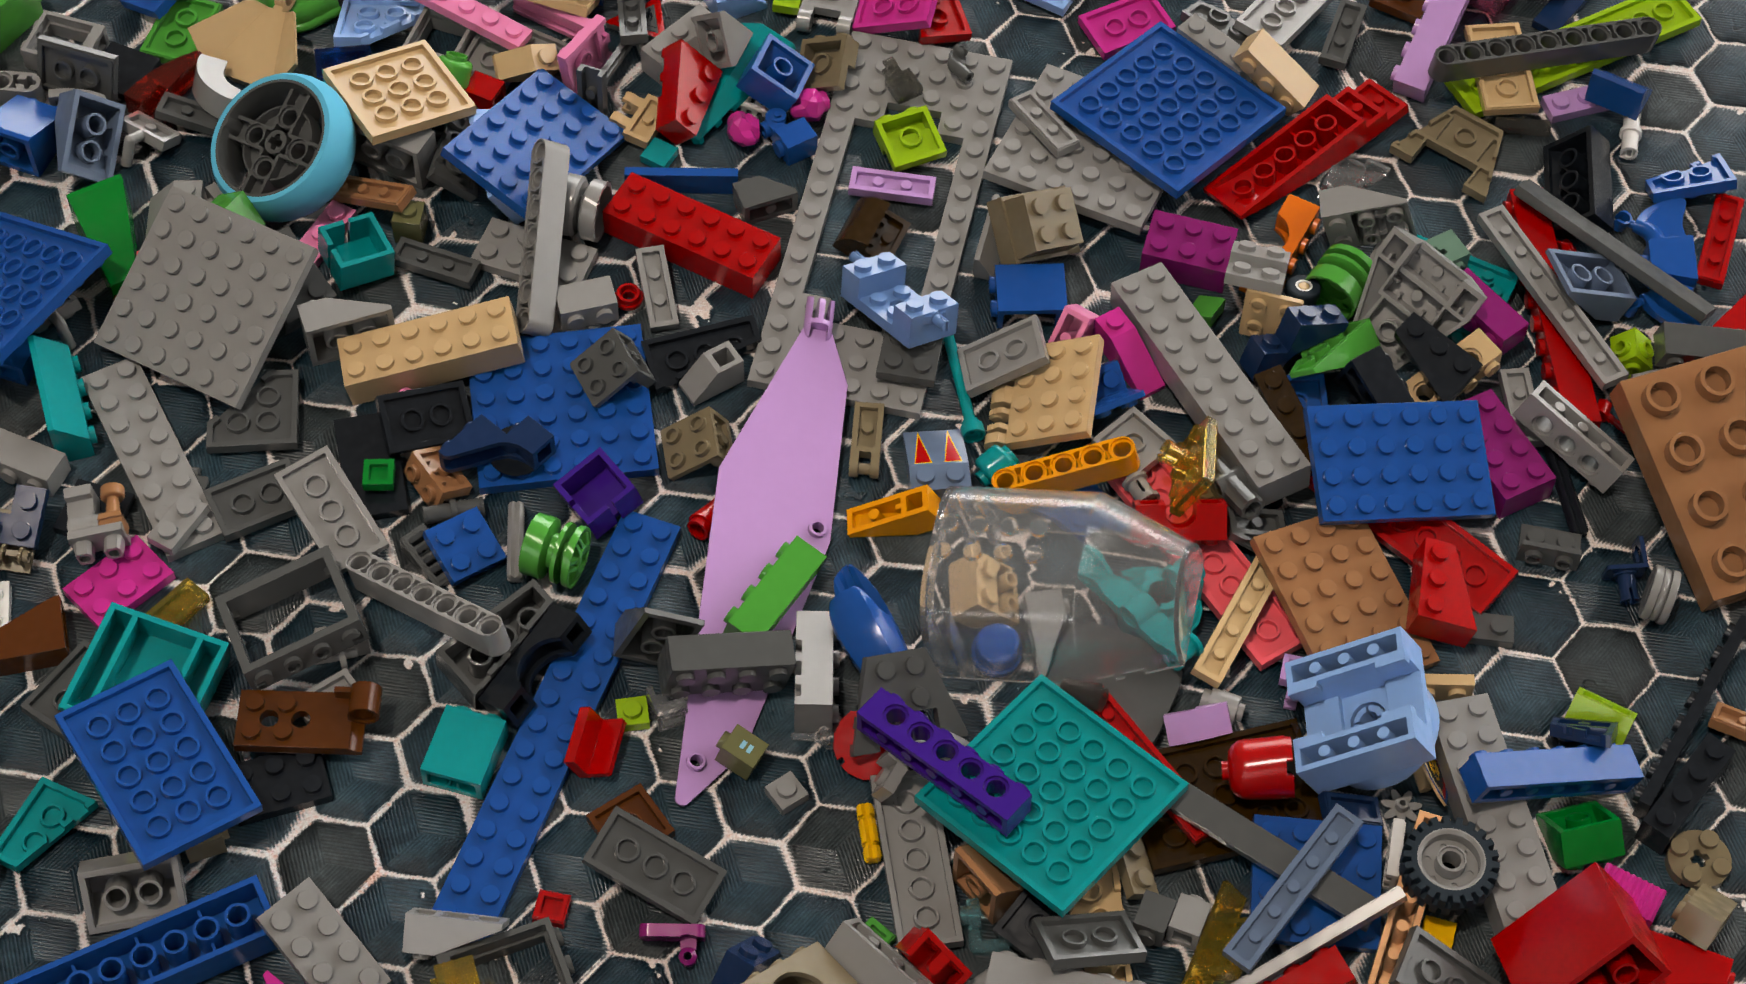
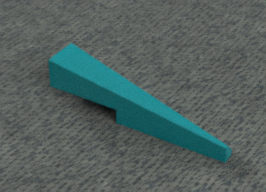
[691,23,796,144]

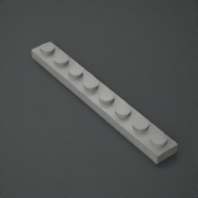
[1476,204,1629,391]

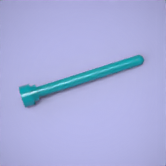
[944,335,986,443]

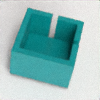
[318,212,395,291]

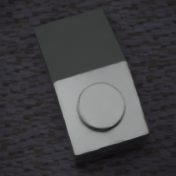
[732,175,798,224]

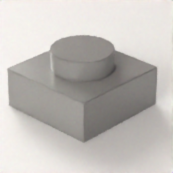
[764,771,809,816]

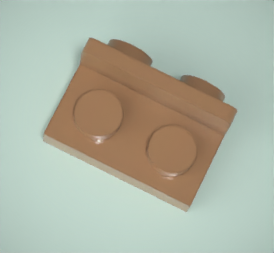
[404,445,472,506]

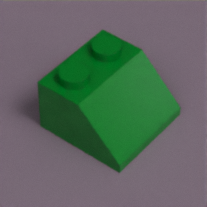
[1536,800,1625,870]

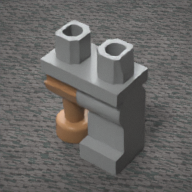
[63,482,131,565]

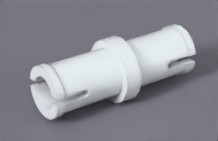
[1619,113,1642,160]

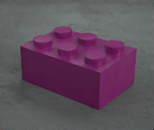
[1139,210,1238,293]

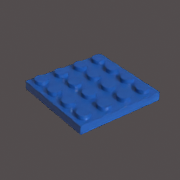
[1249,814,1382,953]

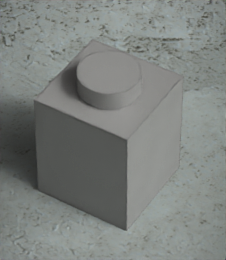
[1165,893,1212,951]

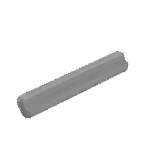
[507,501,525,583]

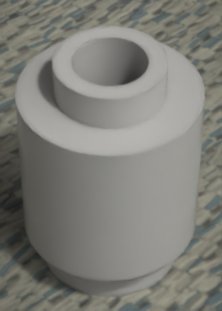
[1199,687,1246,726]

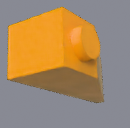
[846,484,945,538]

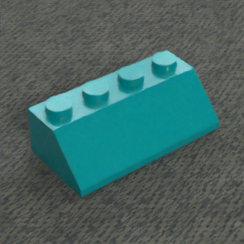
[27,335,98,462]

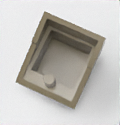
[987,185,1084,264]

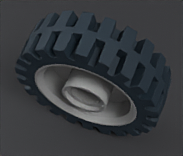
[1399,816,1500,915]

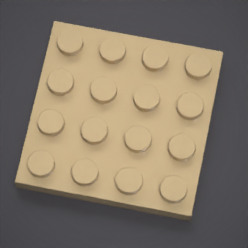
[323,39,476,145]

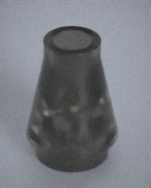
[1060,677,1109,712]

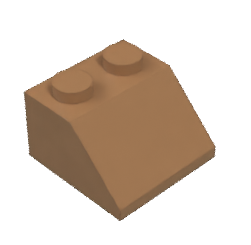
[952,845,1024,925]

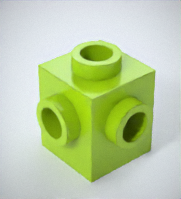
[1610,327,1654,379]

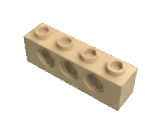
[1406,328,1503,402]

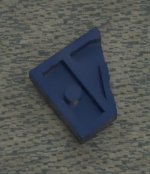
[1550,717,1618,748]

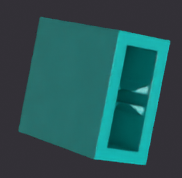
[420,704,509,800]

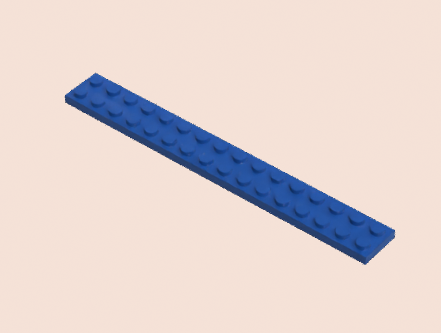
[432,511,681,943]

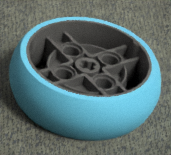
[211,73,356,222]

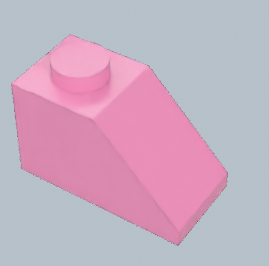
[1048,304,1099,343]

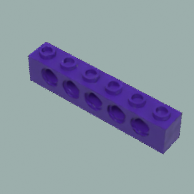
[857,687,1032,837]

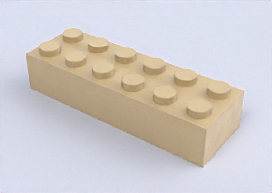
[337,296,525,406]

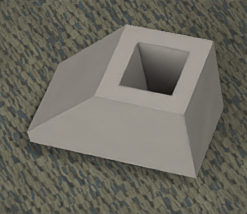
[679,340,744,406]

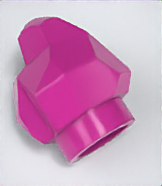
[790,88,830,122]
[727,111,760,147]

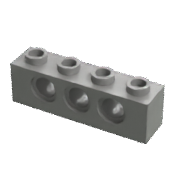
[1512,380,1635,494]

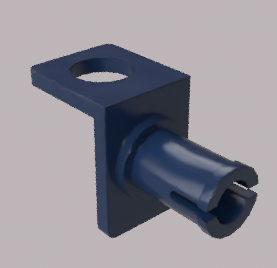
[1601,535,1649,605]

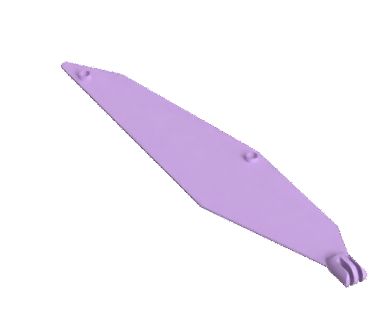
[675,296,848,806]

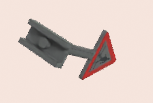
[576,0,665,116]

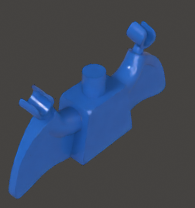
[1614,198,1700,325]

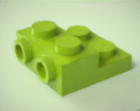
[873,105,947,172]

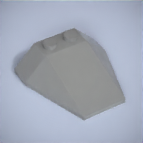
[1353,226,1488,370]

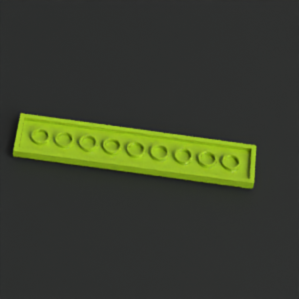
[1443,0,1702,118]

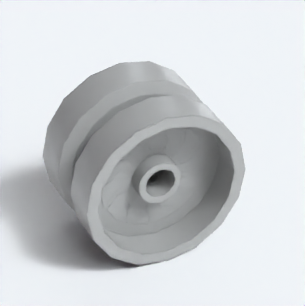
[562,173,612,243]

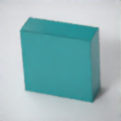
[640,137,679,168]

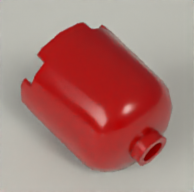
[1221,735,1295,800]

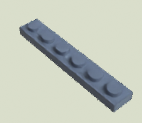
[1222,803,1364,974]

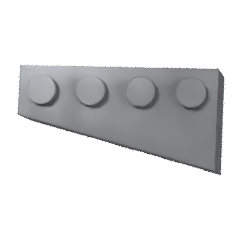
[794,611,839,735]

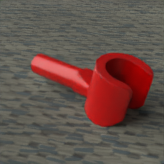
[1597,399,1626,435]

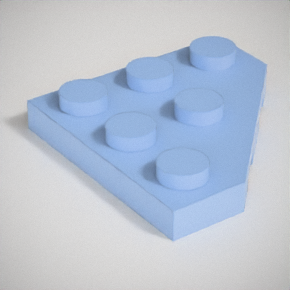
[333,0,425,49]

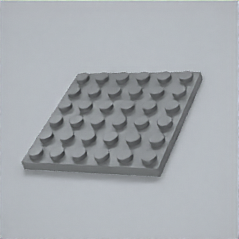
[982,64,1163,235]
[94,185,319,411]

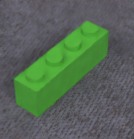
[723,536,827,633]

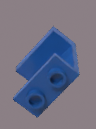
[989,263,1067,328]

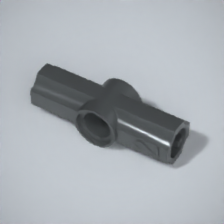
[1194,447,1264,520]

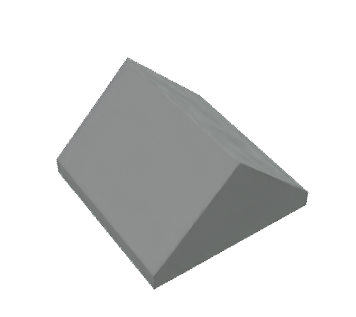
[693,11,753,69]

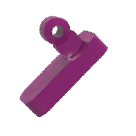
[639,923,706,967]

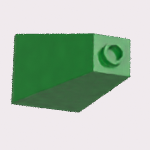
[66,174,137,299]

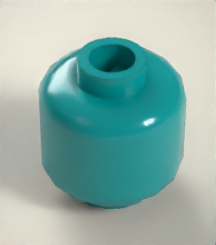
[974,445,1020,488]

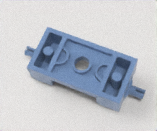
[840,250,959,349]

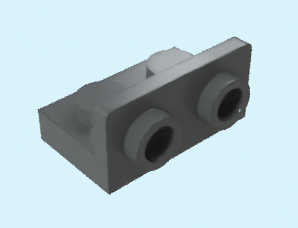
[1516,524,1582,571]

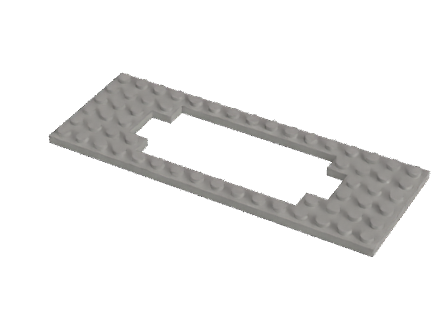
[747,30,1013,420]

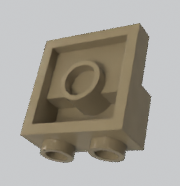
[800,33,859,92]

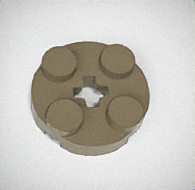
[1665,830,1732,890]

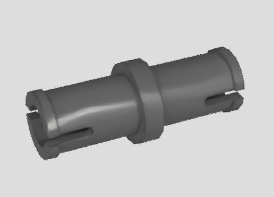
[422,497,485,525]

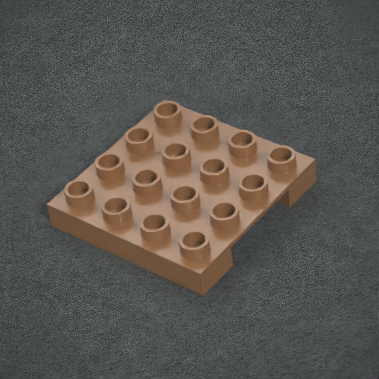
[1609,345,1746,612]

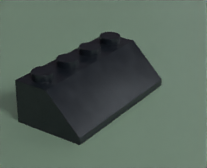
[1543,125,1614,240]

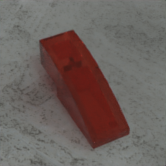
[124,50,202,116]

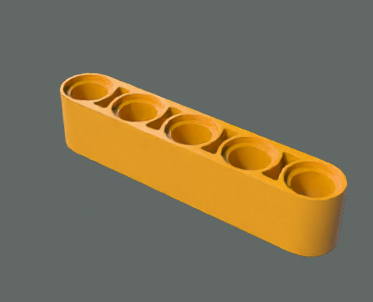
[991,436,1140,507]

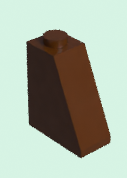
[0,595,70,677]

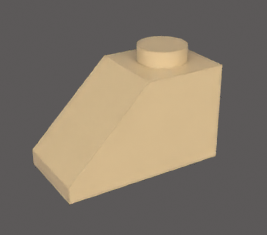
[492,43,560,82]

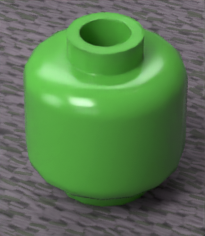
[439,51,473,89]

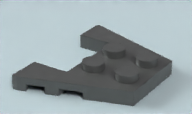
[850,647,968,757]

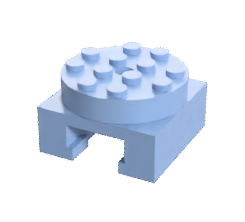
[1284,626,1440,794]

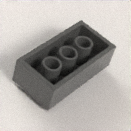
[657,630,796,699]

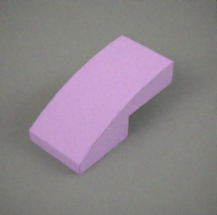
[1163,701,1233,747]

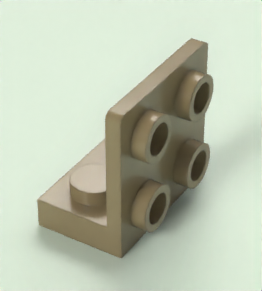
[660,406,733,481]

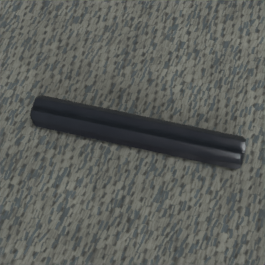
[1543,445,1589,538]

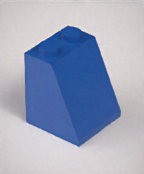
[0,94,57,177]

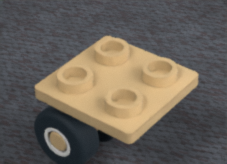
[1239,275,1321,336]

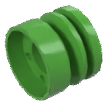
[1305,243,1373,320]
[518,513,591,589]

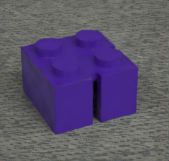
[553,447,644,539]

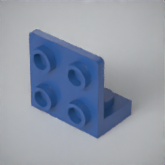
[1094,360,1145,419]

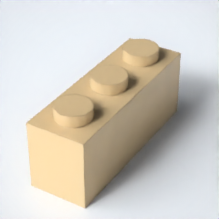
[1232,28,1319,116]

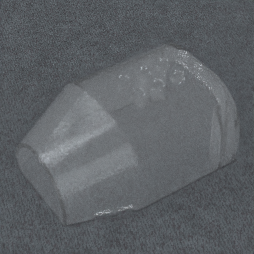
[920,485,1204,687]

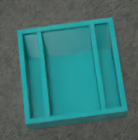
[58,602,231,712]

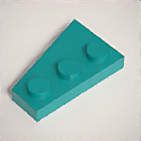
[0,777,99,873]

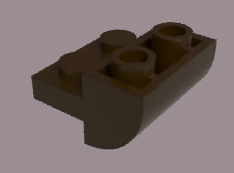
[832,197,911,258]

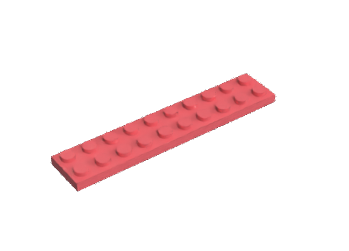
[1085,442,1303,671]

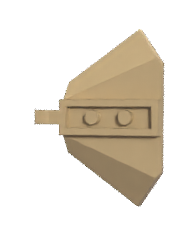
[188,0,298,86]

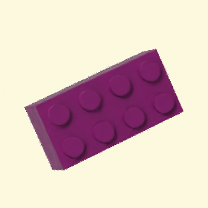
[1463,389,1556,519]

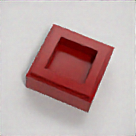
[532,889,572,929]

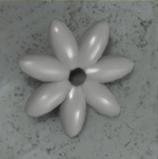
[1380,789,1422,822]

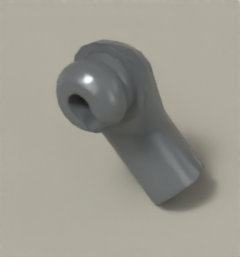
[947,44,974,84]

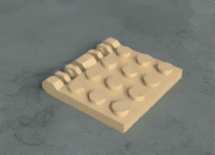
[984,334,1104,450]

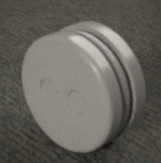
[1638,564,1682,625]

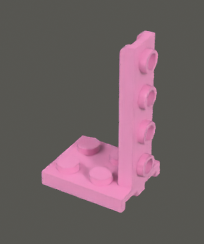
[513,0,612,94]

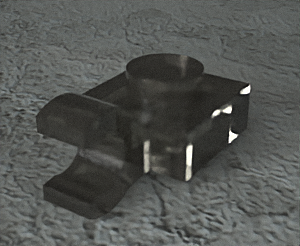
[882,57,923,104]

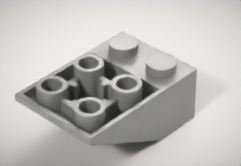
[1319,185,1417,247]

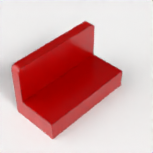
[563,707,627,778]

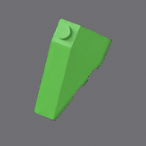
[1289,318,1382,379]

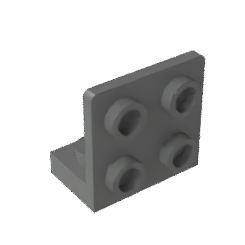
[570,328,656,408]

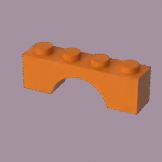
[1239,193,1322,293]

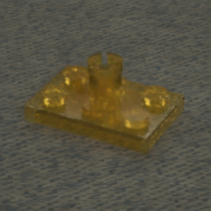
[1157,416,1218,518]

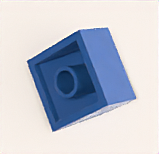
[736,33,815,112]

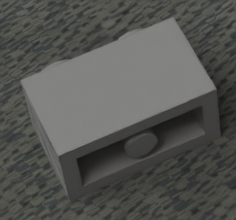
[555,275,619,331]

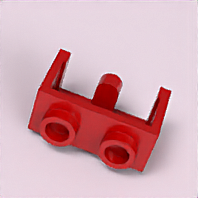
[895,927,973,984]

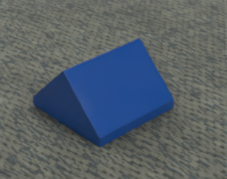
[1584,68,1653,120]

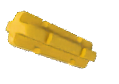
[856,803,882,864]

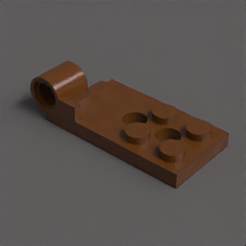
[233,681,383,755]

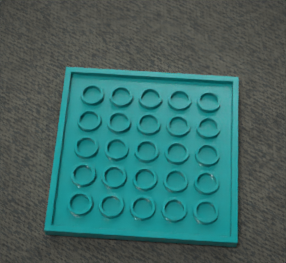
[914,674,1189,918]

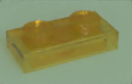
[145,577,210,626]

